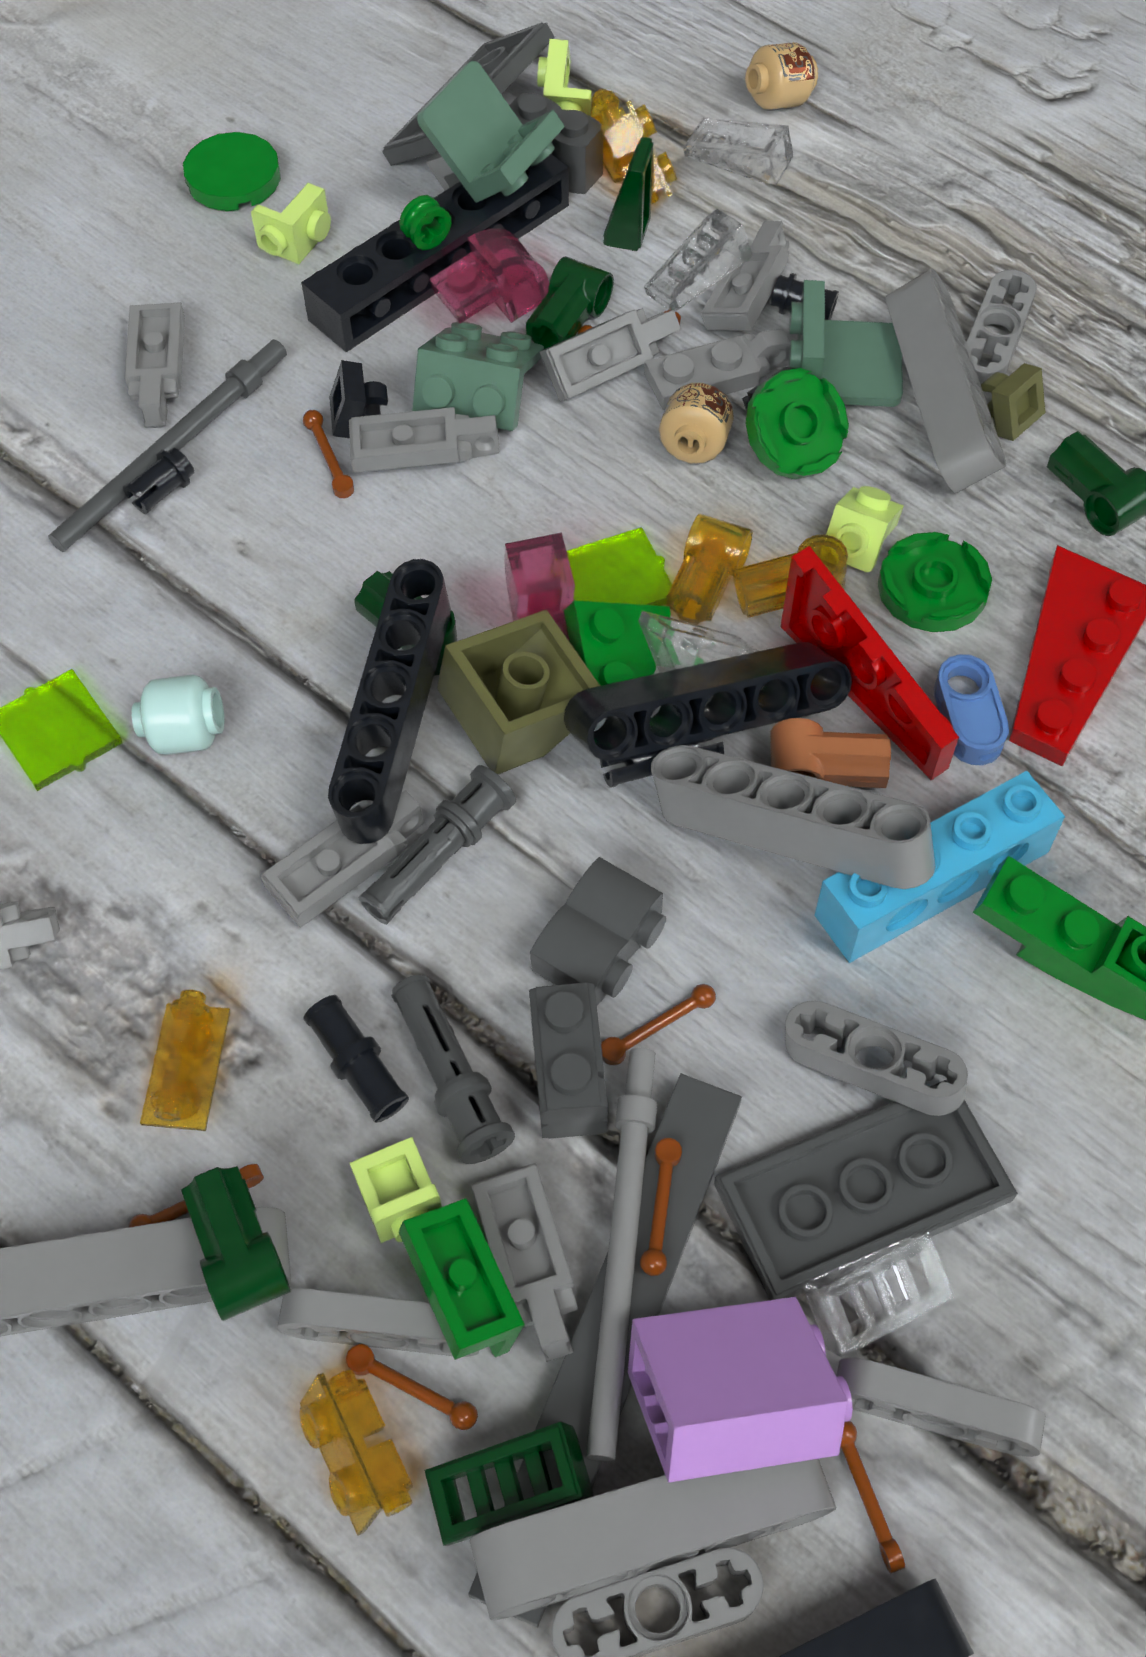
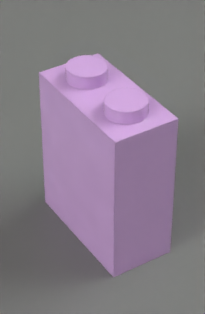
[628,1297,853,1483]

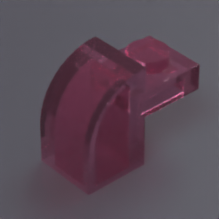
[429,229,549,324]
[504,532,575,641]

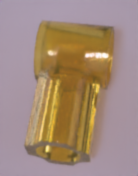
[666,513,753,625]
[733,535,848,618]

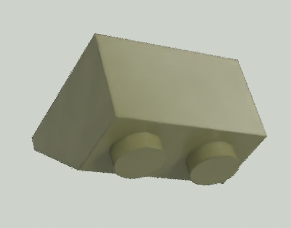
[437,609,600,774]

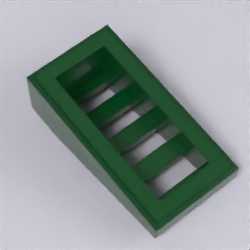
[603,137,654,251]
[424,1422,594,1546]

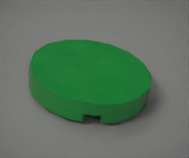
[183,132,281,211]
[745,368,849,479]
[877,532,992,633]

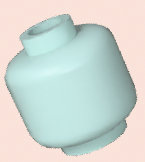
[132,675,225,755]

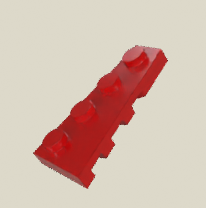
[1009,545,1146,766]
[780,546,959,780]

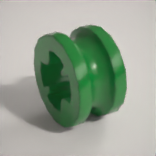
[399,195,452,250]

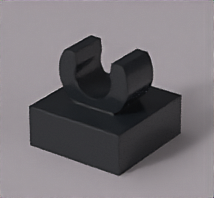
[329,360,388,438]

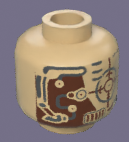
[745,42,818,110]
[659,383,734,464]

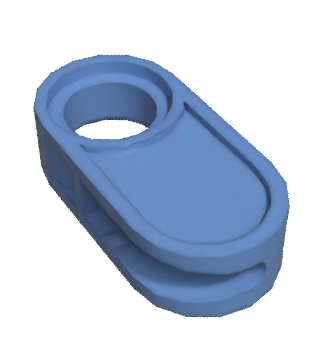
[934,654,1009,765]

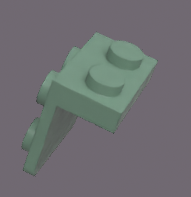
[417,61,565,203]
[788,280,903,407]
[412,322,544,431]

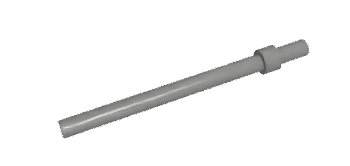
[586,1048,657,1462]

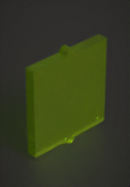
[553,527,677,606]
[0,669,123,791]

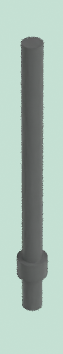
[48,339,287,552]

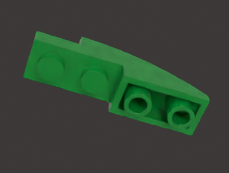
[973,856,1146,1020]

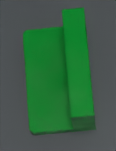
[399,1198,525,1360]

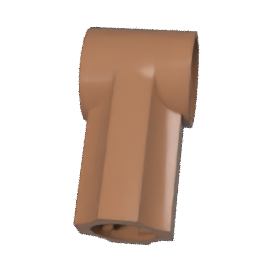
[770,718,891,788]

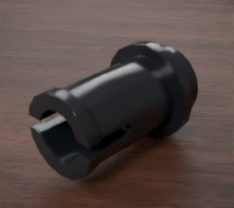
[771,273,839,320]
[123,448,195,514]

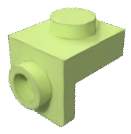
[537,39,593,117]
[251,183,331,264]
[821,486,904,572]
[350,1137,442,1243]

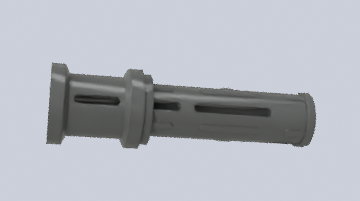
[358,765,516,925]
[391,974,515,1164]

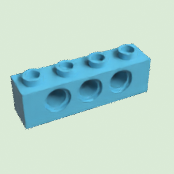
[814,771,1065,963]

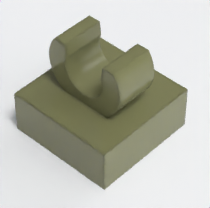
[981,363,1046,441]

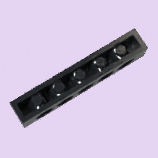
[301,154,569,352]

